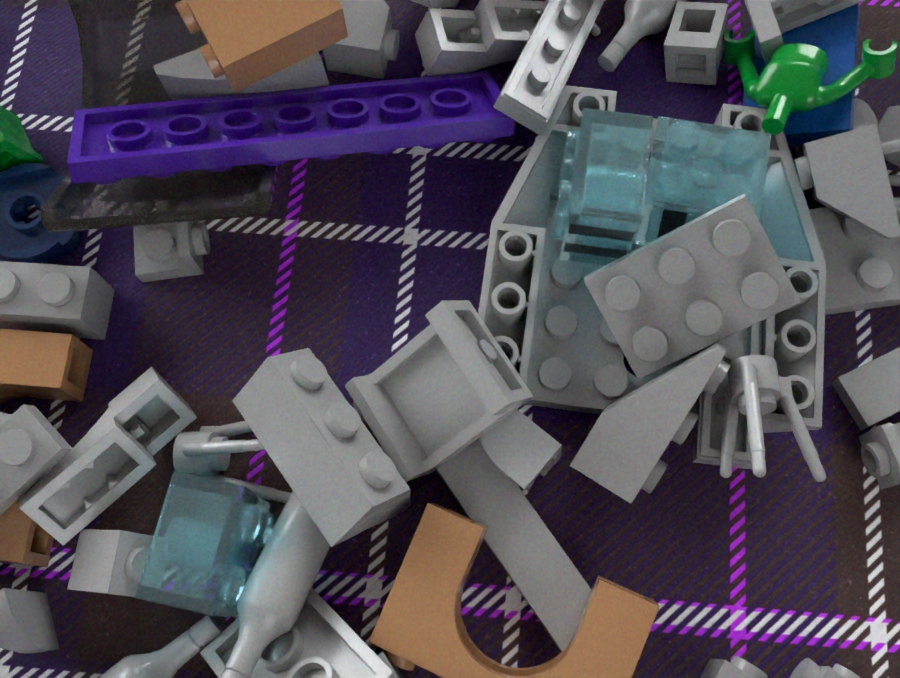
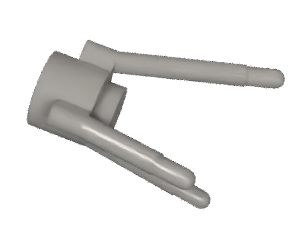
[720,355,826,482]
[173,421,291,503]

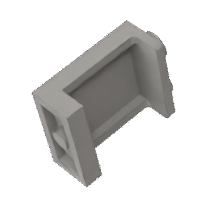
[345,300,534,482]

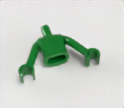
[723,29,898,135]

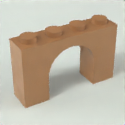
[175,0,348,93]
[0,329,93,567]
[369,503,660,678]

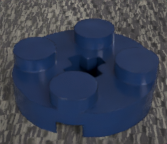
[0,163,85,264]

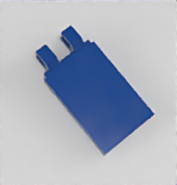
[743,3,860,146]

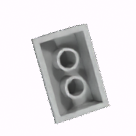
[233,348,411,547]

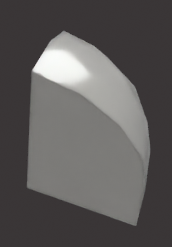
[480,409,562,490]
[0,588,60,653]

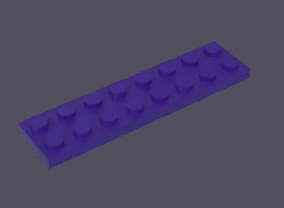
[67,71,515,185]

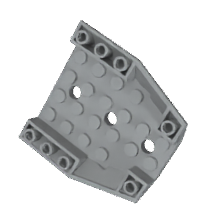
[478,85,827,433]

